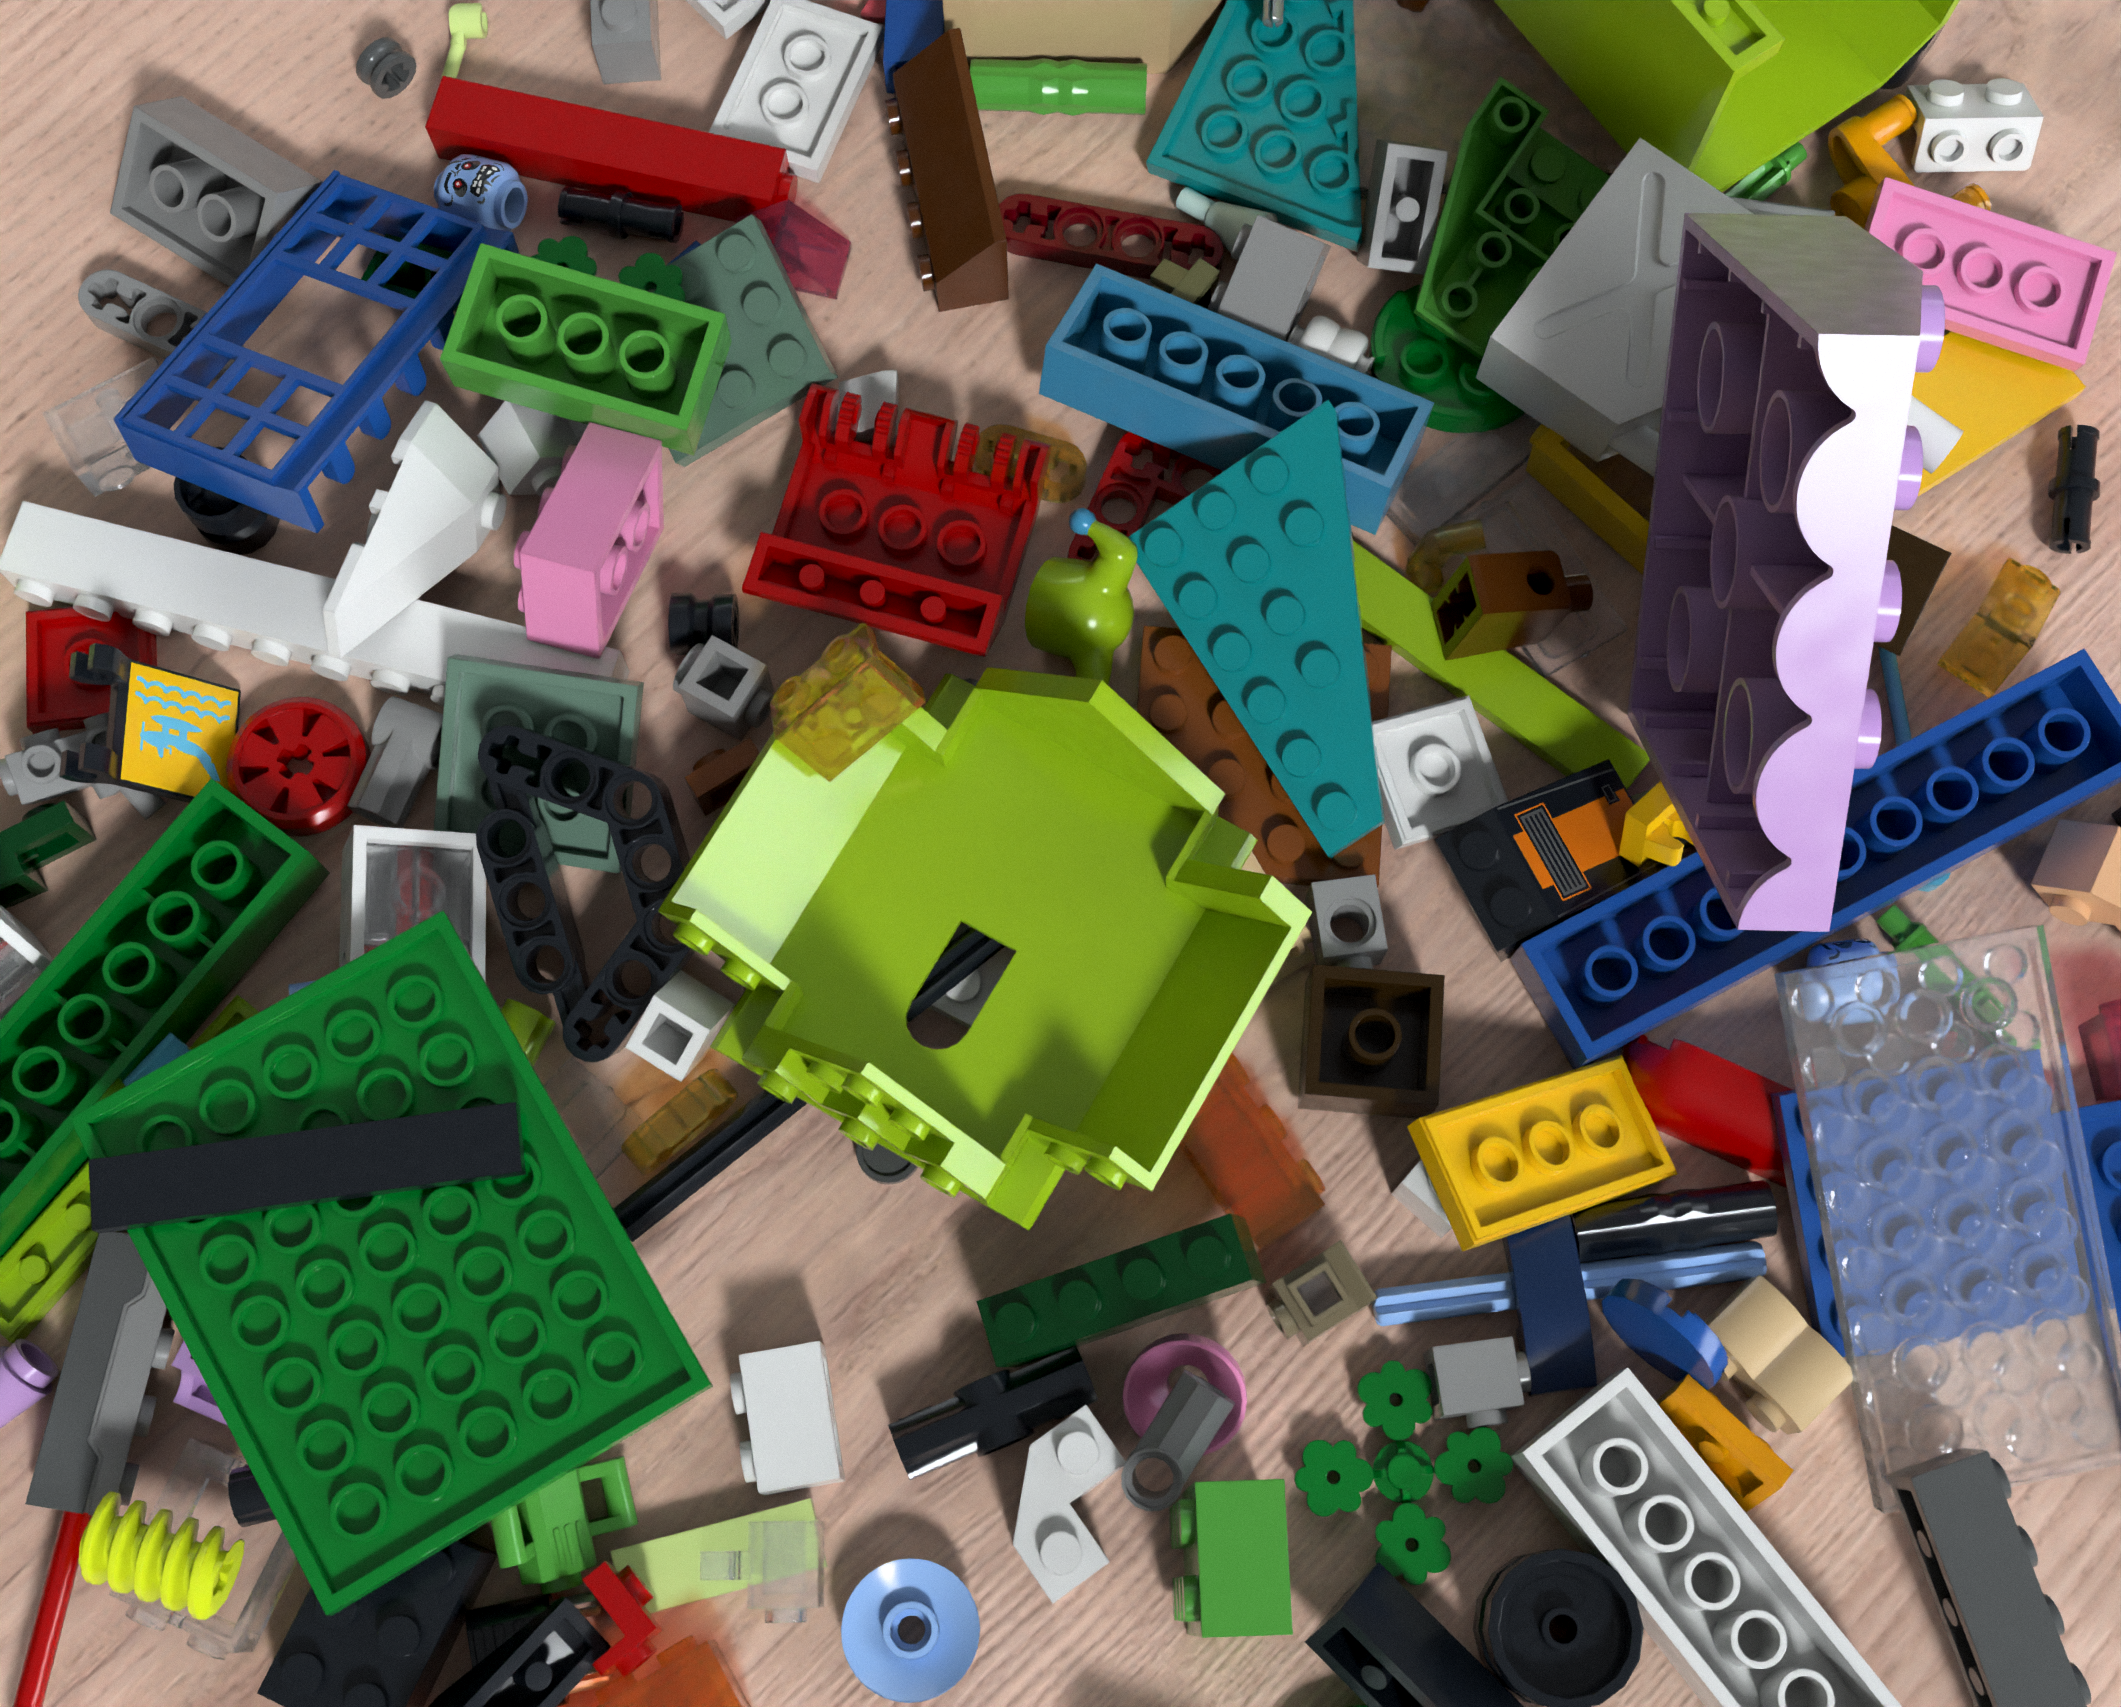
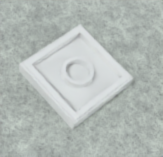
[1372,695,1508,850]

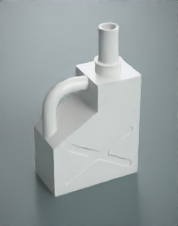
[1476,138,1964,477]

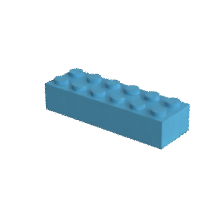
[1039,264,1434,535]

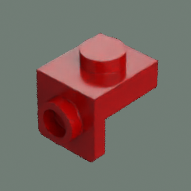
[582,1561,663,1678]

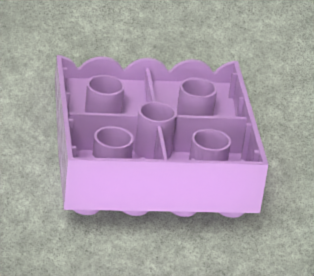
[1627,213,1945,932]

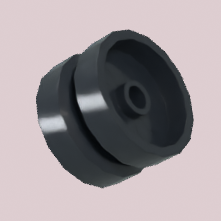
[1473,1549,1644,1707]

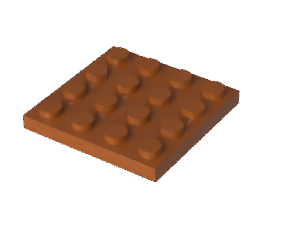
[1137,626,1392,888]

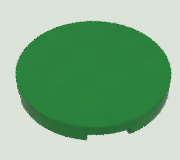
[1369,284,1525,434]

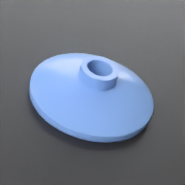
[841,1558,980,1703]

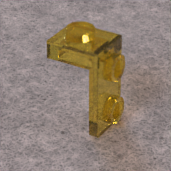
[1937,558,2061,698]

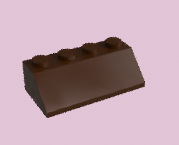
[885,28,1009,312]

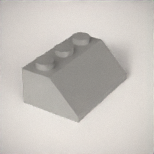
[110,96,323,287]

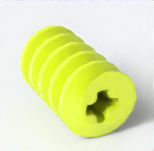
[78,1491,245,1620]

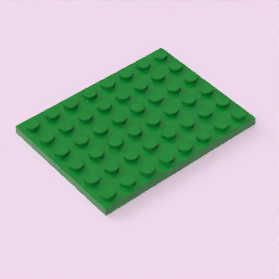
[69,910,713,1615]

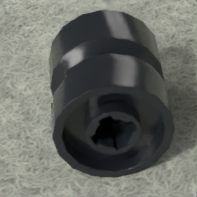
[173,447,280,555]

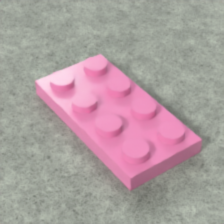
[1864,177,2117,372]

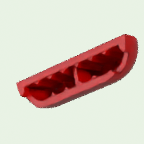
[1621,1034,1793,1188]

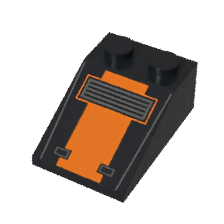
[1435,759,1669,962]

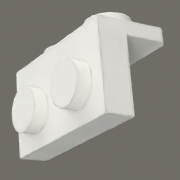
[1905,78,2044,173]

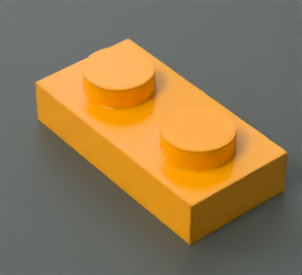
[1656,1374,1794,1512]

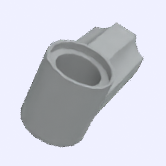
[347,696,443,828]
[1121,1370,1235,1511]

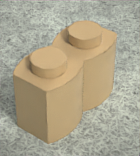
[1704,1275,1857,1435]

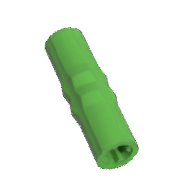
[970,58,1147,116]

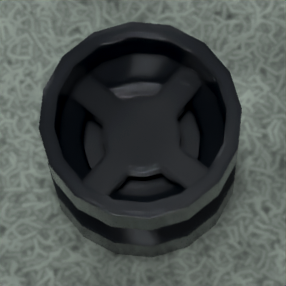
[668,593,739,655]

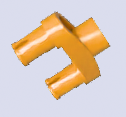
[1828,94,1991,229]

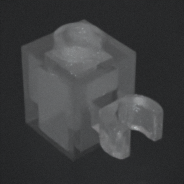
[700,1520,825,1623]

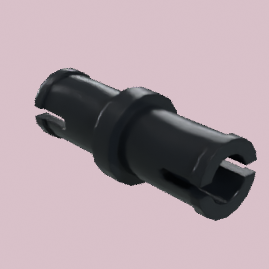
[558,186,684,243]
[2048,425,2101,554]

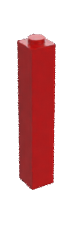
[425,76,798,231]

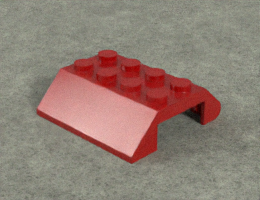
[742,383,1051,657]

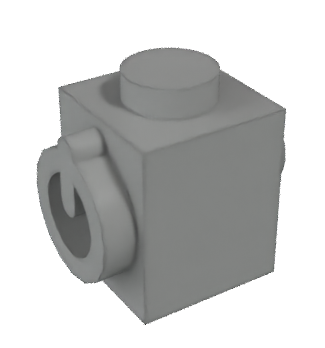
[673,635,775,742]

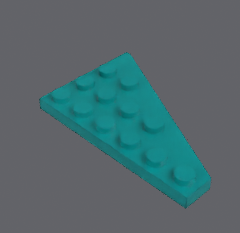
[1146,0,1363,252]
[1129,399,1385,858]

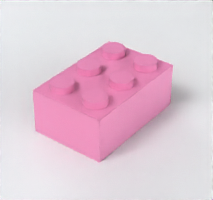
[514,422,664,659]

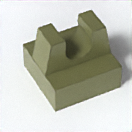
[1150,258,1219,309]

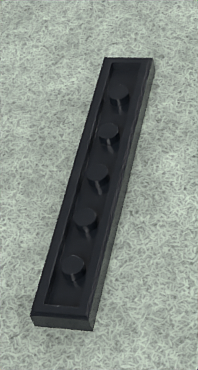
[89,1102,526,1233]

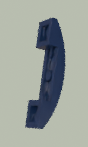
[1502,1215,1597,1397]

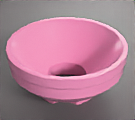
[1122,1333,1247,1455]

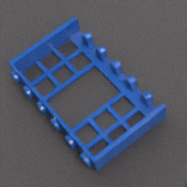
[113,170,520,534]

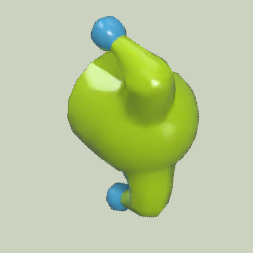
[1025,508,1138,685]

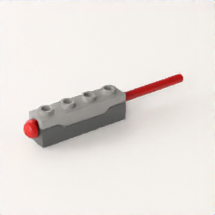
[12,1232,175,1707]

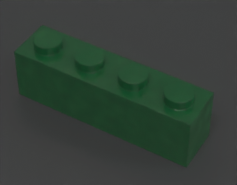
[977,1213,1267,1368]

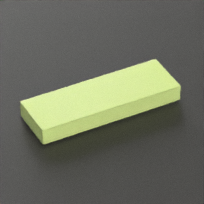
[610,1498,828,1614]

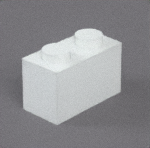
[730,1341,845,1496]

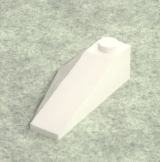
[322,400,507,659]

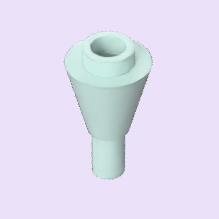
[1176,187,1278,253]

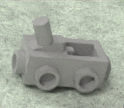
[0,712,166,820]

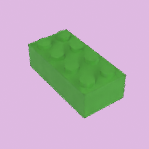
[440,243,732,456]
[1169,1479,1293,1638]

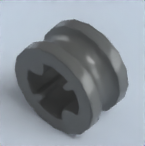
[356,37,417,99]

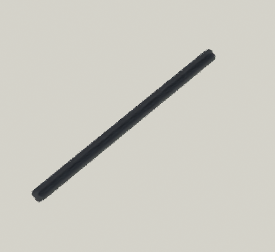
[613,927,1005,1242]

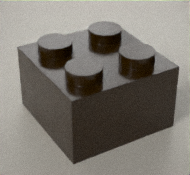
[1298,964,1445,1119]

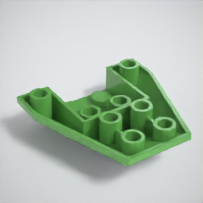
[1413,76,1610,360]

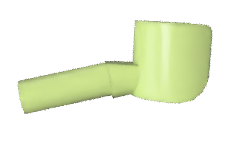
[441,3,488,79]

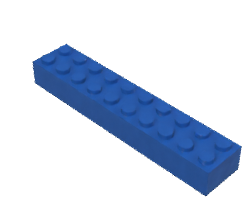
[1510,648,2121,1070]

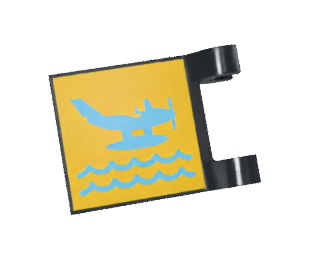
[59,643,241,803]

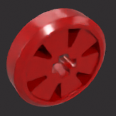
[226,697,371,836]

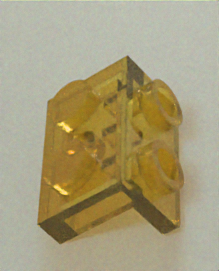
[770,623,926,783]

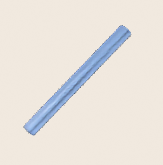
[1372,1241,1767,1326]

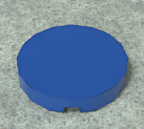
[1602,1278,1728,1390]

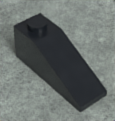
[428,1596,611,1707]

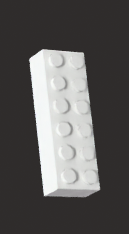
[1510,1367,1902,1707]

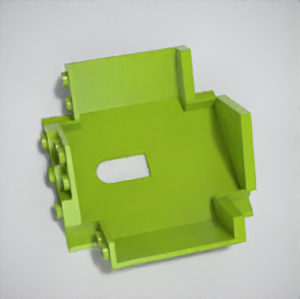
[658,650,1312,1231]

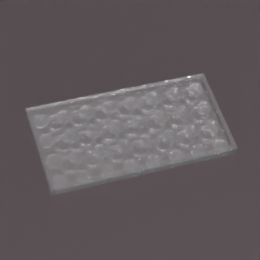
[1774,925,2121,1514]

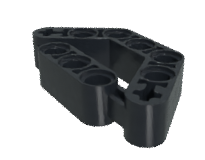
[476,725,696,1062]

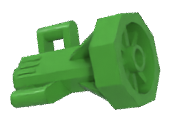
[490,1456,638,1594]

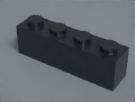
[1305,1562,1524,1707]

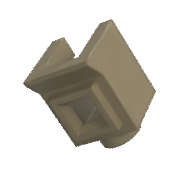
[1266,1240,1378,1347]

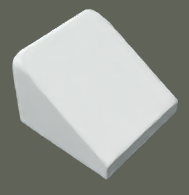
[837,370,899,442]

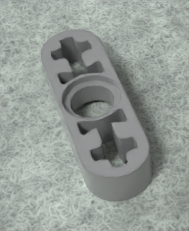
[78,270,244,380]

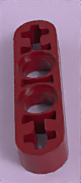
[999,194,1223,280]

